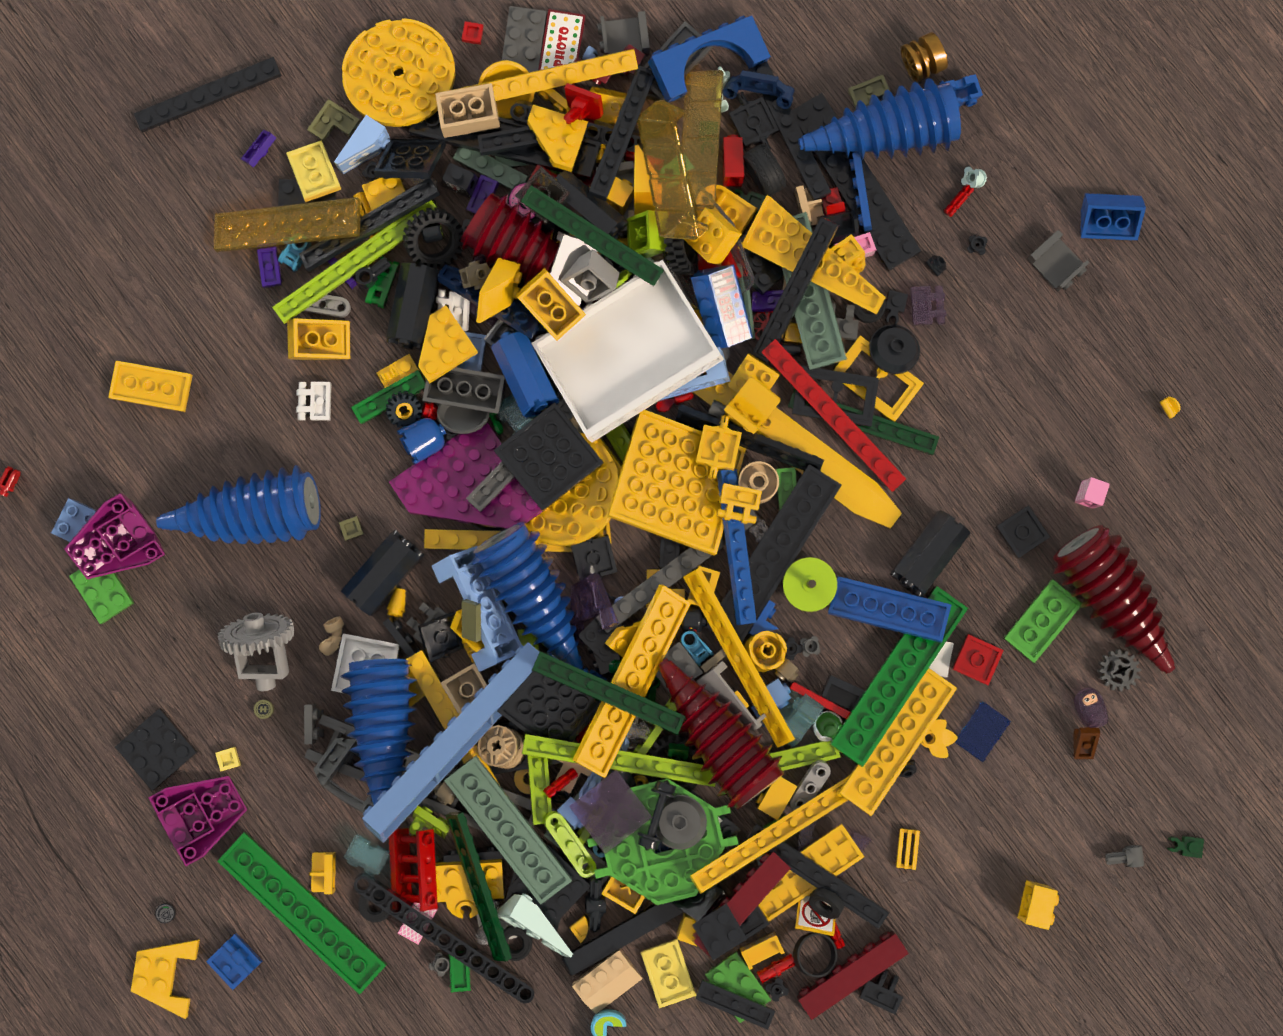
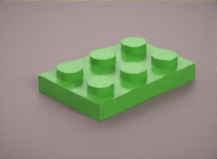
[69,570,134,624]
[705,951,771,1023]

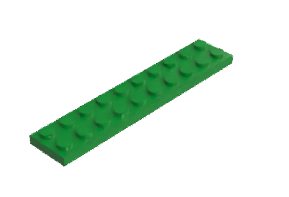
[829,586,968,767]
[217,831,387,995]

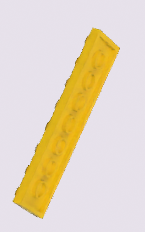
[839,668,957,816]

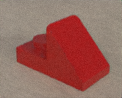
[822,187,846,215]

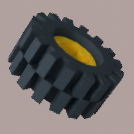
[386,391,422,428]

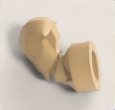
[319,616,344,656]

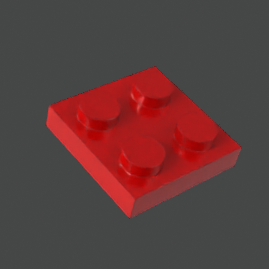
[952,634,1004,685]

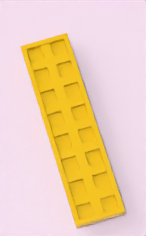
[713,823,864,921]

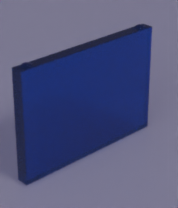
[954,701,1011,762]

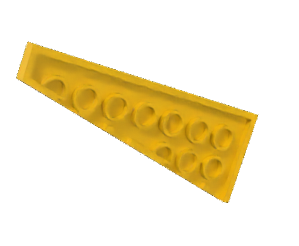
[741,195,886,315]

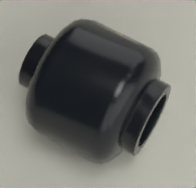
[680,607,707,633]

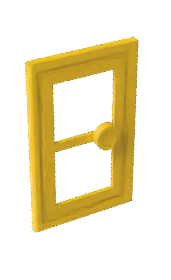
[833,335,924,422]

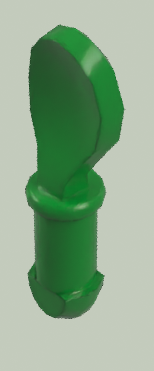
[489,413,503,435]

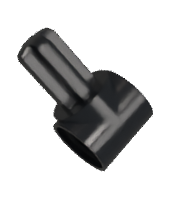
[356,257,391,289]

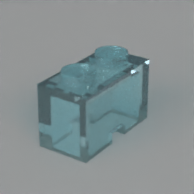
[343,834,390,876]

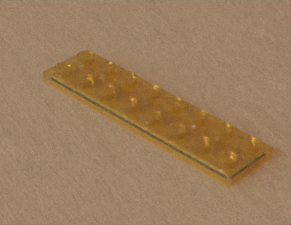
[214,197,360,252]

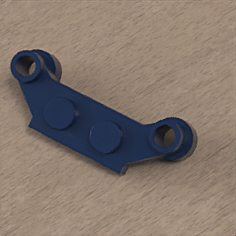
[722,70,795,109]

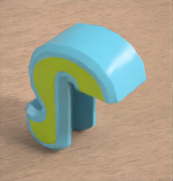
[591,1009,627,1036]

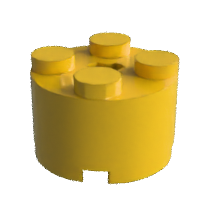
[744,631,787,672]

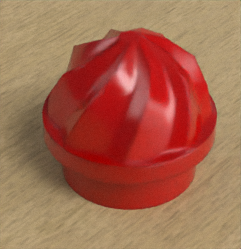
[421,402,438,420]

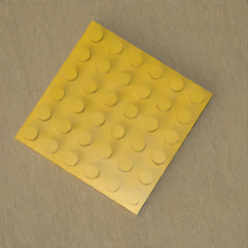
[607,410,746,556]

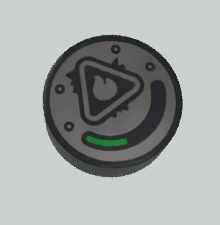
[155,903,176,923]

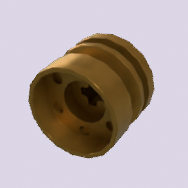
[900,32,948,82]

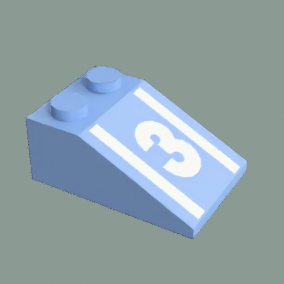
[334,115,390,174]

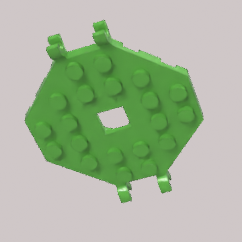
[587,779,738,905]

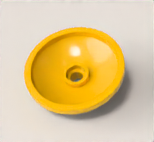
[478,60,535,118]

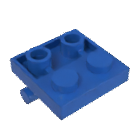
[206,933,263,990]

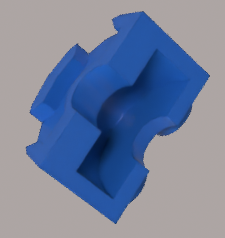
[945,74,983,108]

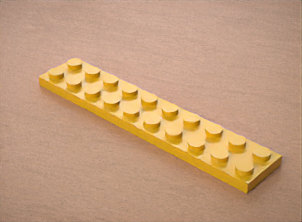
[572,585,691,778]

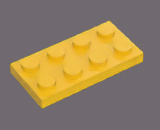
[108,361,193,412]

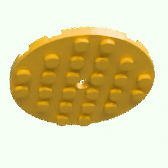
[342,19,455,127]
[525,432,620,546]

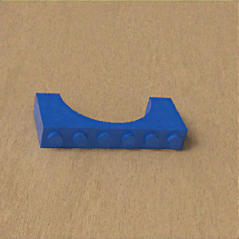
[648,15,771,103]

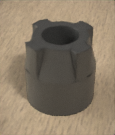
[708,400,726,419]

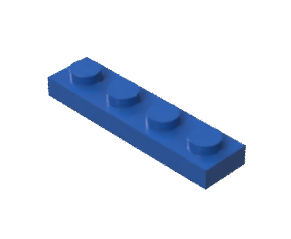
[850,152,872,231]

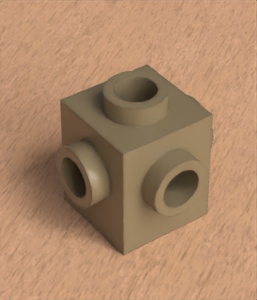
[459,261,491,290]

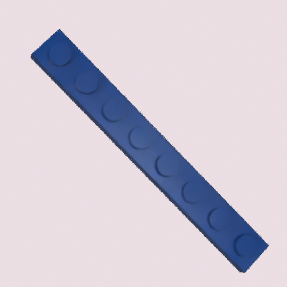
[717,469,757,625]

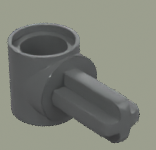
[1105,845,1145,867]

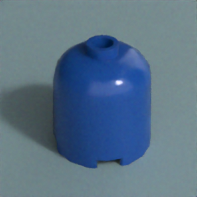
[397,418,446,465]

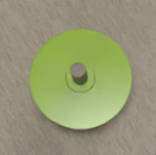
[783,557,837,612]

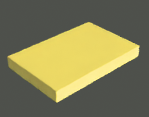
[286,140,341,202]
[640,938,696,1008]

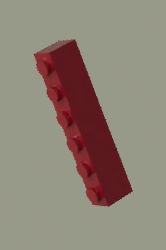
[692,852,791,958]
[797,931,909,1020]

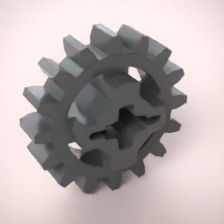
[1097,649,1141,691]

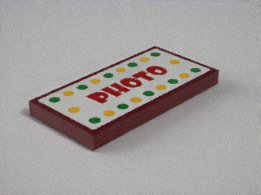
[539,9,586,88]

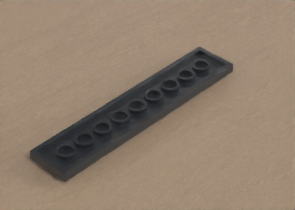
[792,93,921,272]
[409,111,601,180]
[706,464,842,642]

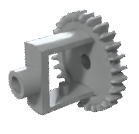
[218,613,294,691]

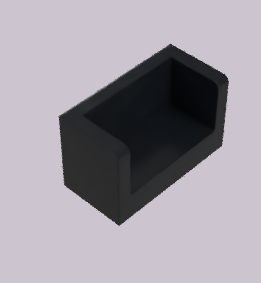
[816,210,859,244]
[820,675,865,710]

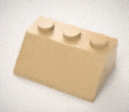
[435,83,500,138]
[440,663,487,715]
[572,948,643,1014]

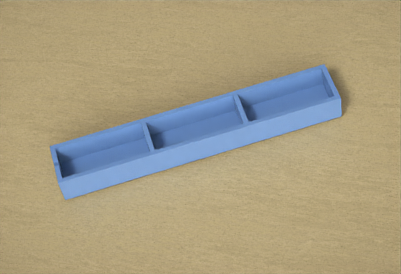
[362,642,539,843]

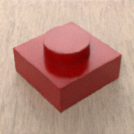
[462,21,484,45]

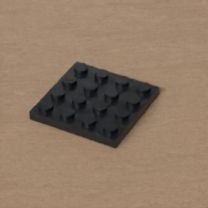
[494,403,604,512]
[497,651,601,742]

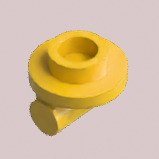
[1159,397,1180,419]

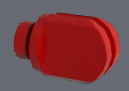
[0,466,21,497]

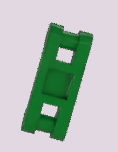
[365,257,400,309]

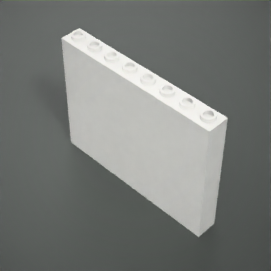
[532,260,724,442]

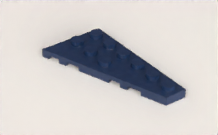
[437,265,541,339]

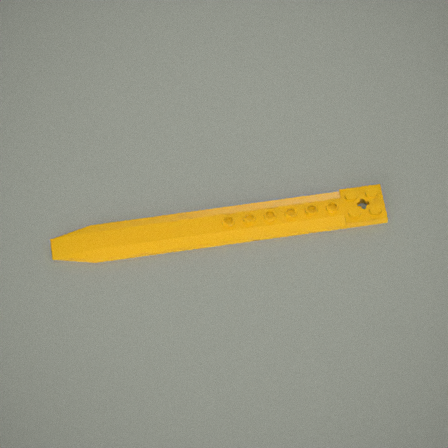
[693,371,902,529]

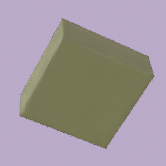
[339,516,364,541]

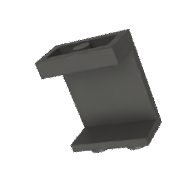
[597,11,650,55]
[1027,230,1090,292]

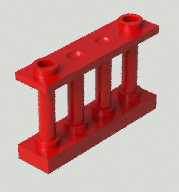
[389,828,438,912]

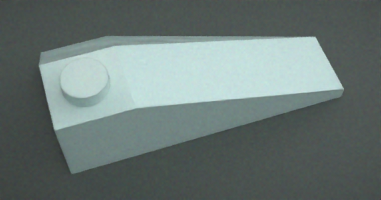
[497,893,573,958]

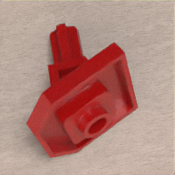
[564,83,604,124]

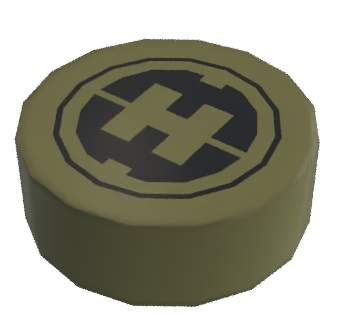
[254,700,274,719]

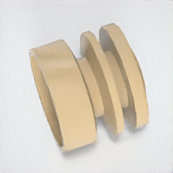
[477,725,526,769]

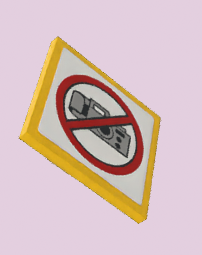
[795,894,836,936]

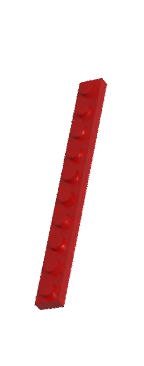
[761,339,906,492]

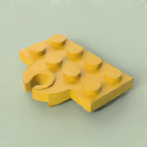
[436,859,505,919]

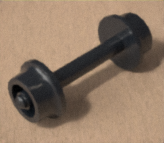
[638,780,677,851]

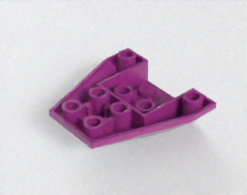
[64,493,165,579]
[148,776,247,867]

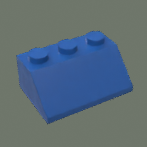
[1080,193,1146,240]

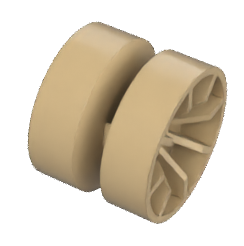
[738,461,779,504]

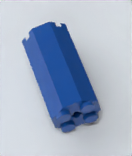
[491,331,560,419]

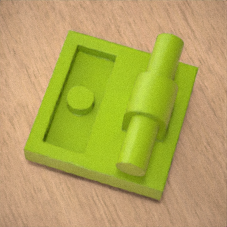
[409,806,450,839]

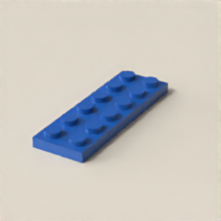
[828,576,952,643]

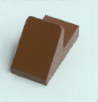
[1073,727,1101,759]

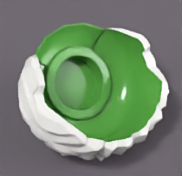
[813,711,842,742]

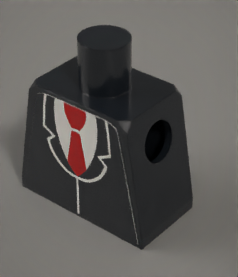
[441,163,479,199]

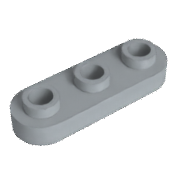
[304,295,351,317]
[789,760,831,811]

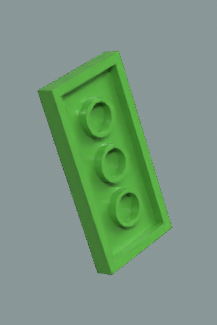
[1003,579,1081,663]

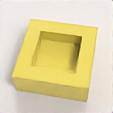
[215,747,241,772]

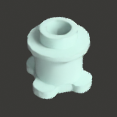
[961,167,987,188]

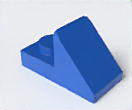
[748,600,779,635]

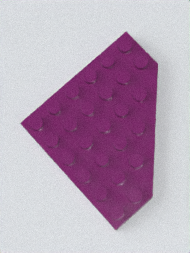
[389,423,546,529]

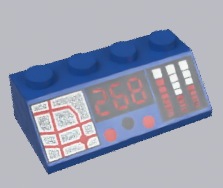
[691,264,753,348]

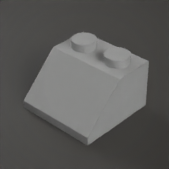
[561,249,619,304]

